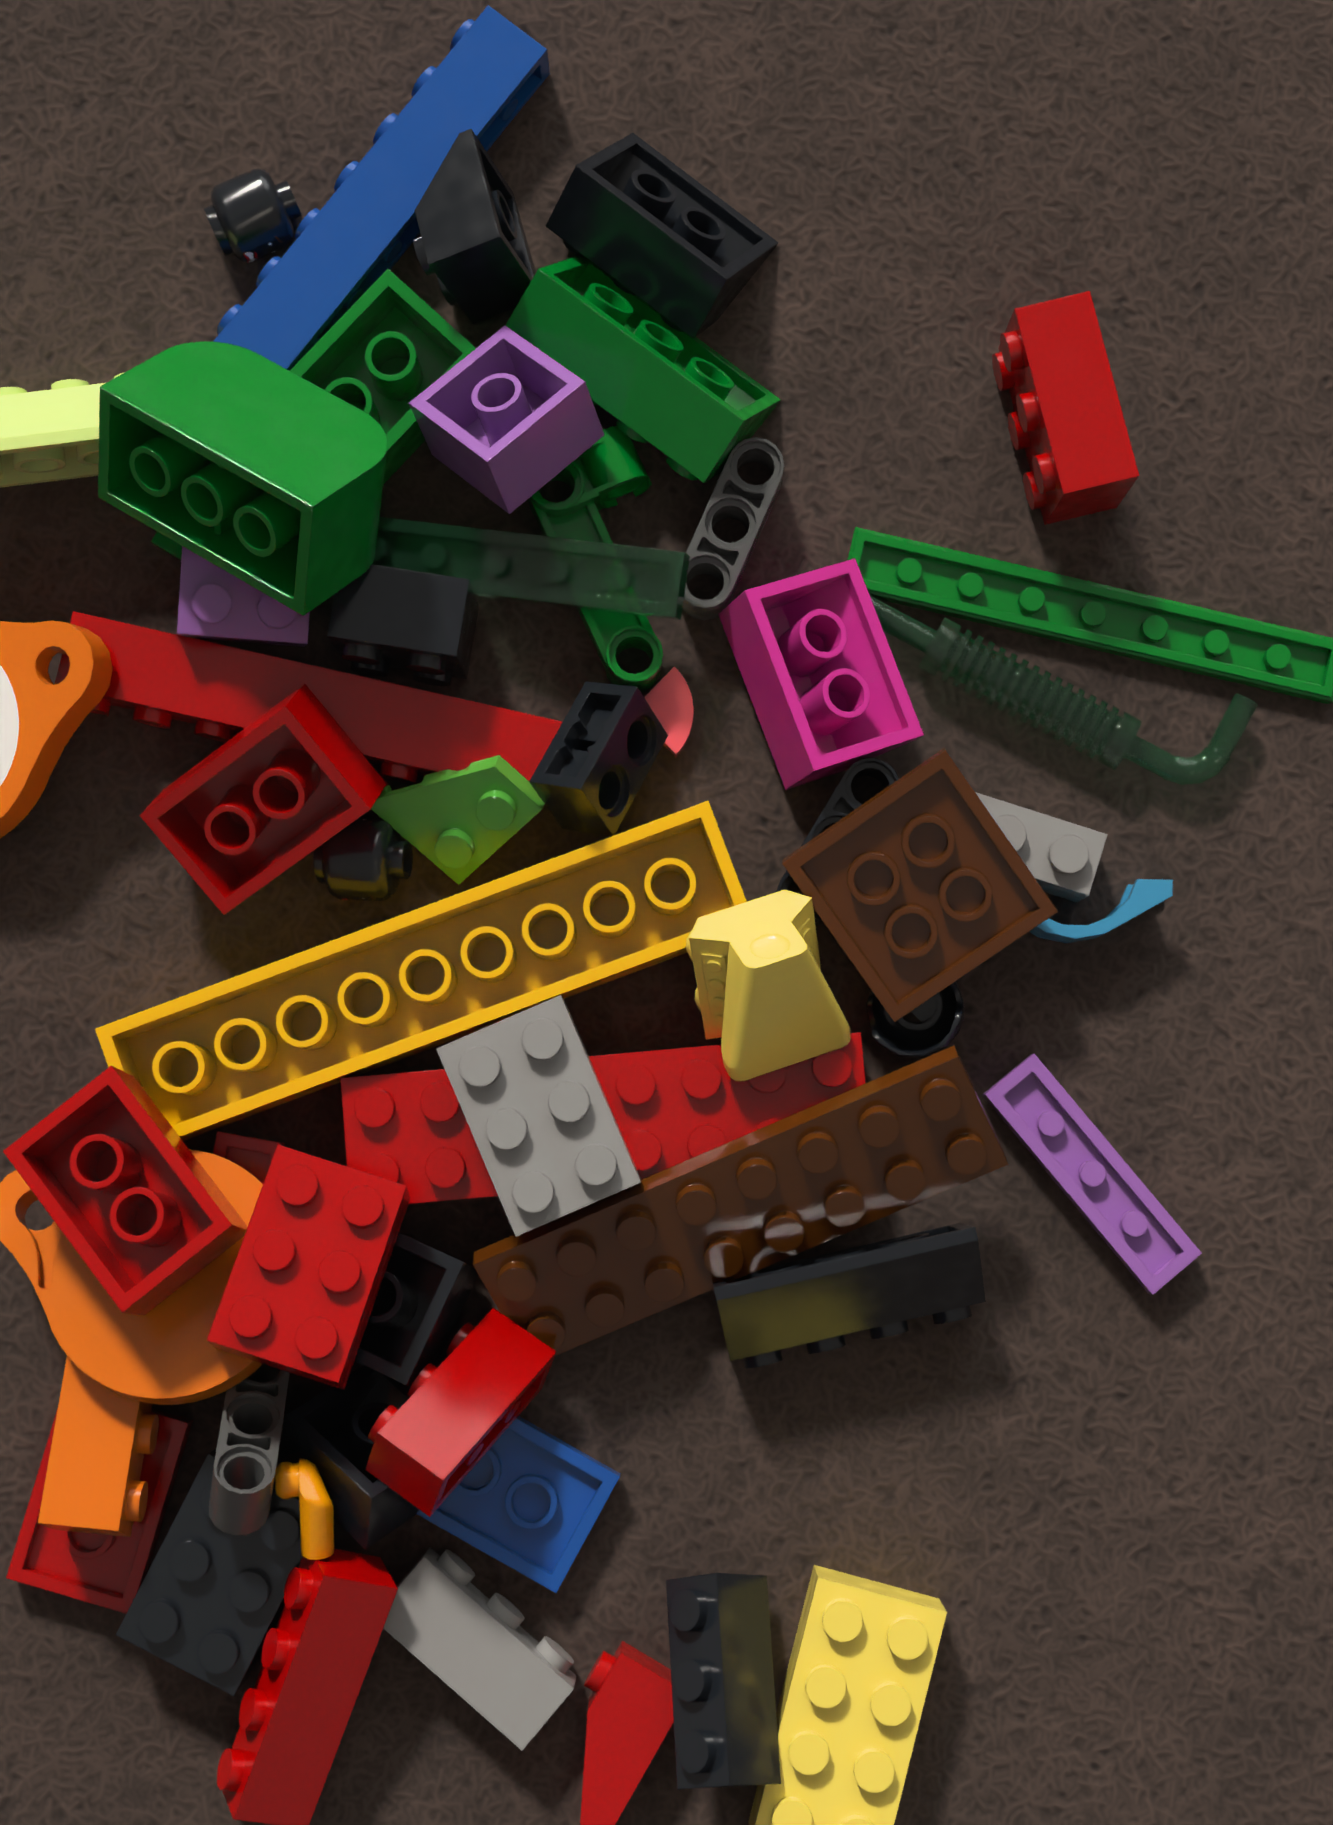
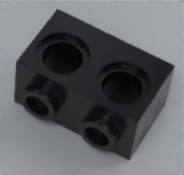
[529,682,668,836]

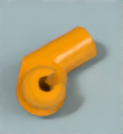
[275,1458,334,1560]

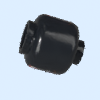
[204,168,302,263]
[313,818,413,901]

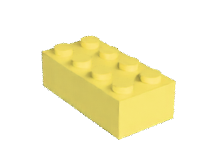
[748,1565,947,1825]

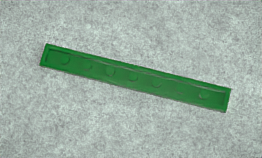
[847,527,1333,704]

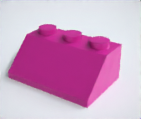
[718,558,924,790]

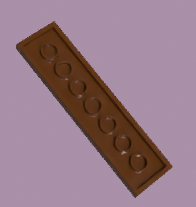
[473,1046,1009,1356]

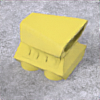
[686,890,851,1081]

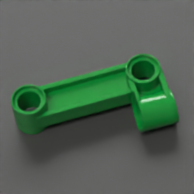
[528,426,663,692]

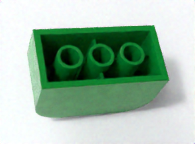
[98,341,388,616]

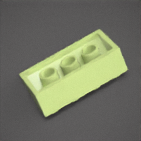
[0,372,125,488]

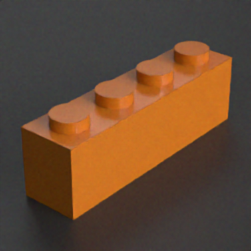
[38,1356,159,1537]

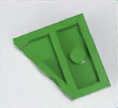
[371,755,544,885]

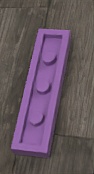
[982,1054,1202,1295]

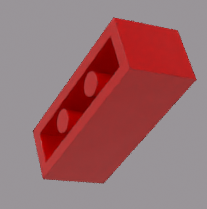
[365,1307,556,1517]

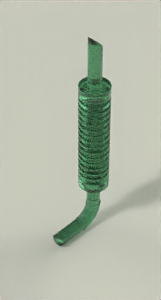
[870,596,1258,785]

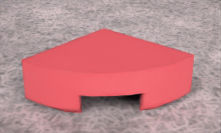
[644,666,694,757]

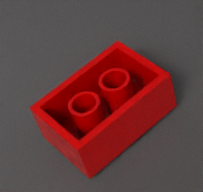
[992,291,1139,525]
[139,683,387,915]
[3,1066,248,1316]
[207,1144,410,1390]

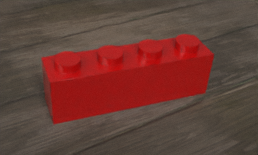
[217,1549,398,1825]

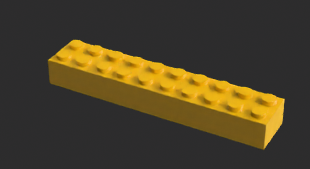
[95,801,747,1141]

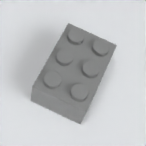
[436,995,642,1236]

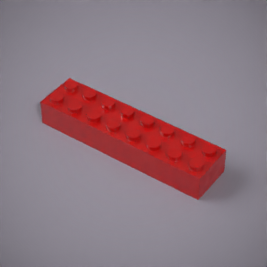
[340,1032,866,1204]

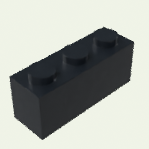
[666,1573,781,1790]

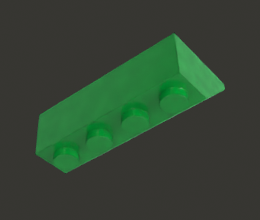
[505,256,781,483]

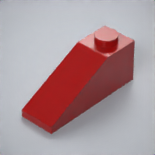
[580,1641,674,1825]

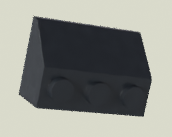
[546,133,779,338]

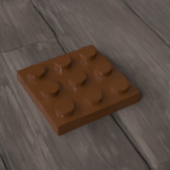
[782,748,1058,1022]

